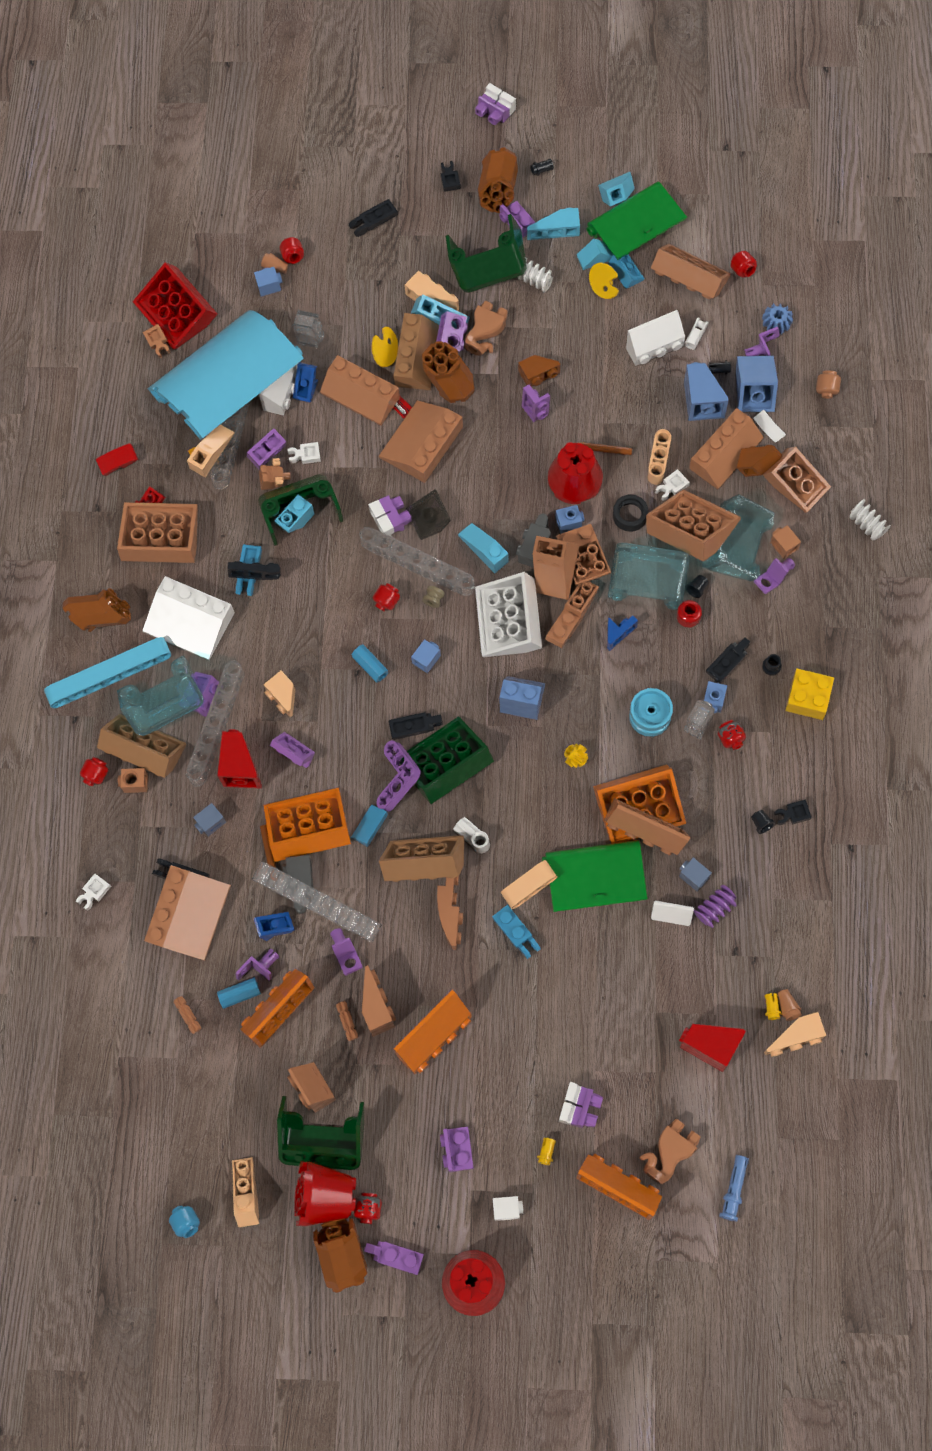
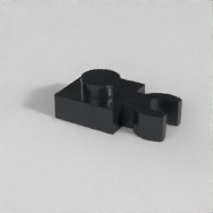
[440,161,461,192]
[774,799,812,825]

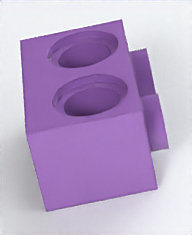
[436,311,468,353]
[247,428,286,470]

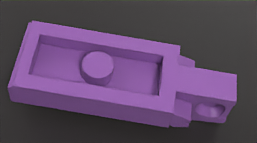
[364,1241,424,1275]

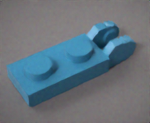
[235,544,262,596]
[492,904,541,959]

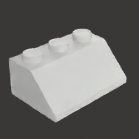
[626,310,685,366]
[259,363,298,416]

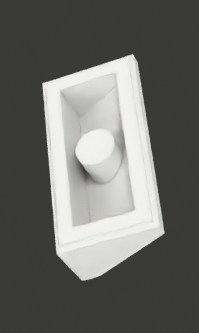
[651,901,694,926]

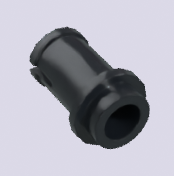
[530,159,554,176]
[709,360,731,375]

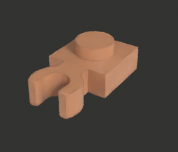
[143,324,170,358]

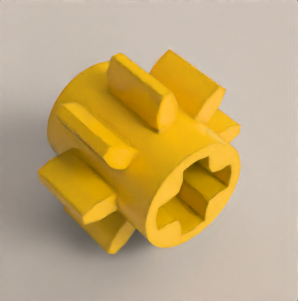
[564,744,588,768]

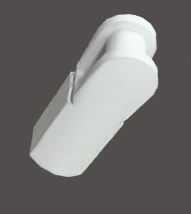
[684,317,709,350]

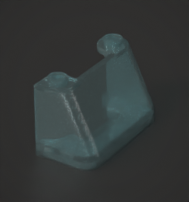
[702,494,775,581]
[608,543,691,610]
[117,655,204,736]

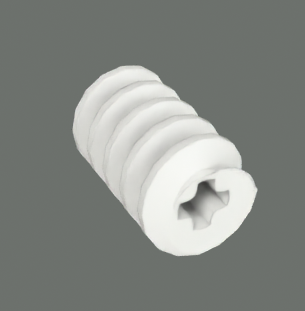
[518,257,553,292]
[849,499,891,541]

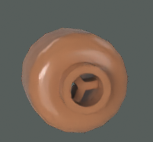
[816,371,841,399]

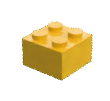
[785,668,834,720]

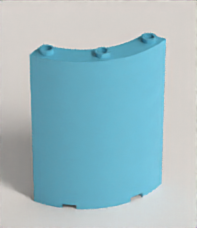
[147,310,304,440]

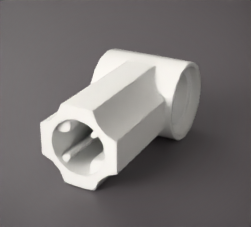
[453,817,490,854]

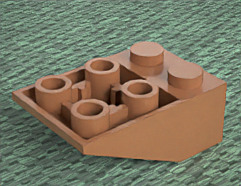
[556,524,611,586]
[533,536,579,600]
[362,965,396,1037]
[287,1062,336,1113]

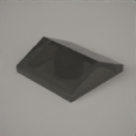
[406,489,451,540]

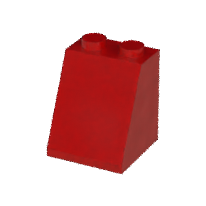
[217,729,262,789]
[679,1024,746,1072]

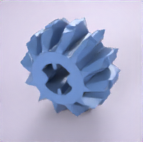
[762,303,793,335]

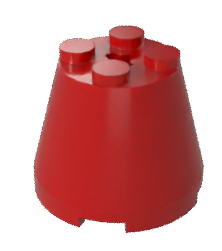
[548,442,603,504]
[294,1161,356,1227]
[442,1250,505,1316]

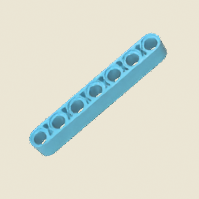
[44,637,171,708]

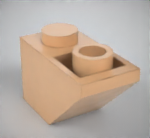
[264,671,295,717]

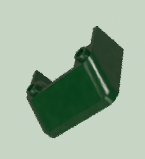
[446,214,527,293]
[258,474,343,546]
[277,1096,364,1170]

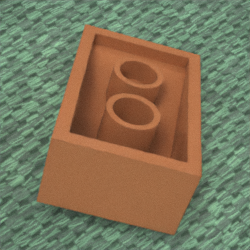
[763,446,831,513]

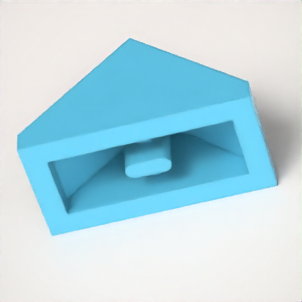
[577,239,613,270]

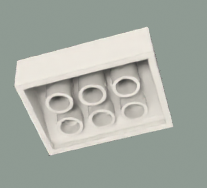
[475,572,542,657]
[143,576,235,660]

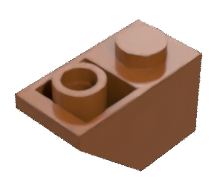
[518,355,560,387]
[737,445,782,477]

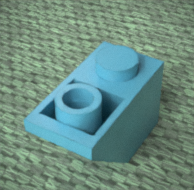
[598,172,635,206]
[274,495,314,533]

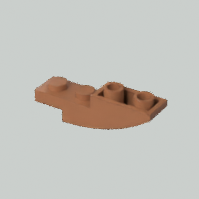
[545,581,599,648]
[437,876,463,950]

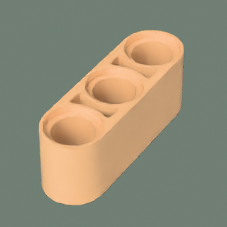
[648,429,671,485]
[501,860,557,909]

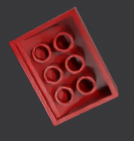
[133,262,217,350]

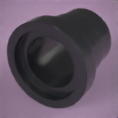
[685,575,709,598]
[762,654,782,676]
[751,810,775,834]

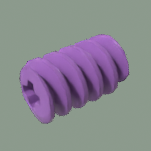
[693,885,737,928]

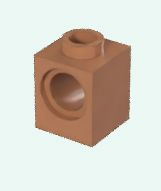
[770,525,801,559]
[118,768,148,793]

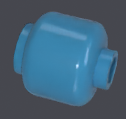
[169,1206,200,1238]

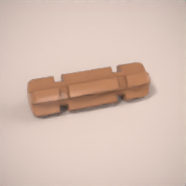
[174,996,201,1034]
[336,1001,358,1041]

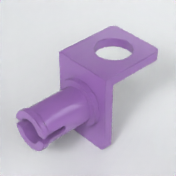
[744,327,779,356]
[754,558,795,594]
[330,928,363,976]
[236,949,279,981]

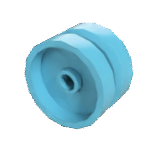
[629,688,673,737]

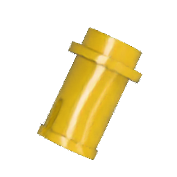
[764,993,782,1020]
[537,1137,556,1166]

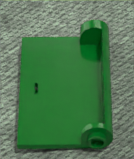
[586,181,687,260]
[542,840,648,912]

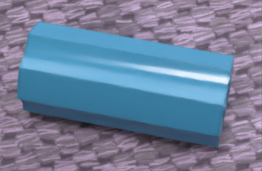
[351,645,388,683]
[217,977,261,1009]

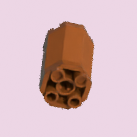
[478,147,518,213]
[422,341,475,403]
[63,588,131,632]
[313,1218,367,1293]

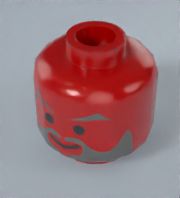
[718,720,746,750]
[353,1193,382,1224]

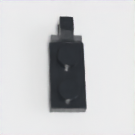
[706,637,750,684]
[388,712,443,740]

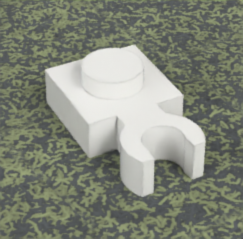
[288,442,321,464]
[655,469,690,501]
[76,874,111,911]

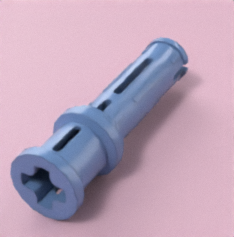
[719,1155,749,1222]

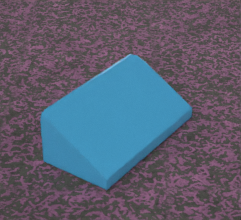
[609,254,645,288]
[351,805,388,847]

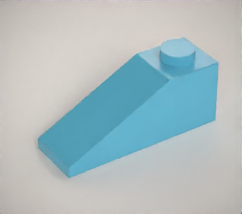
[527,208,580,240]
[411,294,470,329]
[458,523,509,573]

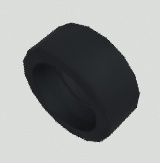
[613,494,648,532]

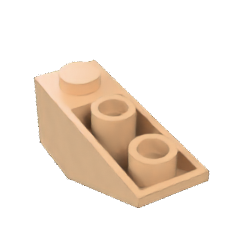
[405,271,459,311]
[187,424,235,477]
[764,1012,826,1057]
[232,1157,259,1227]

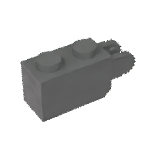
[516,513,551,568]
[283,855,314,914]

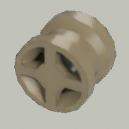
[422,586,445,608]

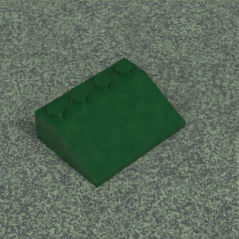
[399,716,494,804]

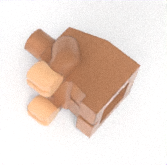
[259,458,291,490]

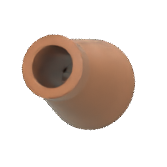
[261,253,289,274]
[777,989,802,1021]

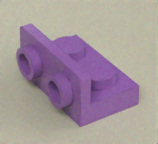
[499,201,536,238]
[522,385,550,422]
[179,672,222,717]
[270,732,315,768]
[440,1127,474,1172]

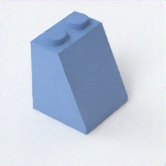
[736,356,778,412]
[684,362,728,421]
[499,676,545,720]

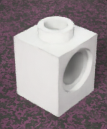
[493,1196,524,1221]

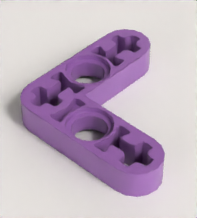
[377,740,420,812]

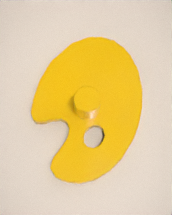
[589,262,619,299]
[371,327,398,367]

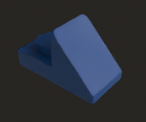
[293,362,318,402]
[607,616,638,651]
[254,912,294,941]

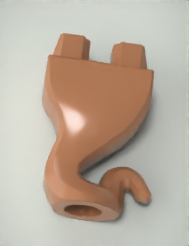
[464,301,508,356]
[639,1119,701,1184]

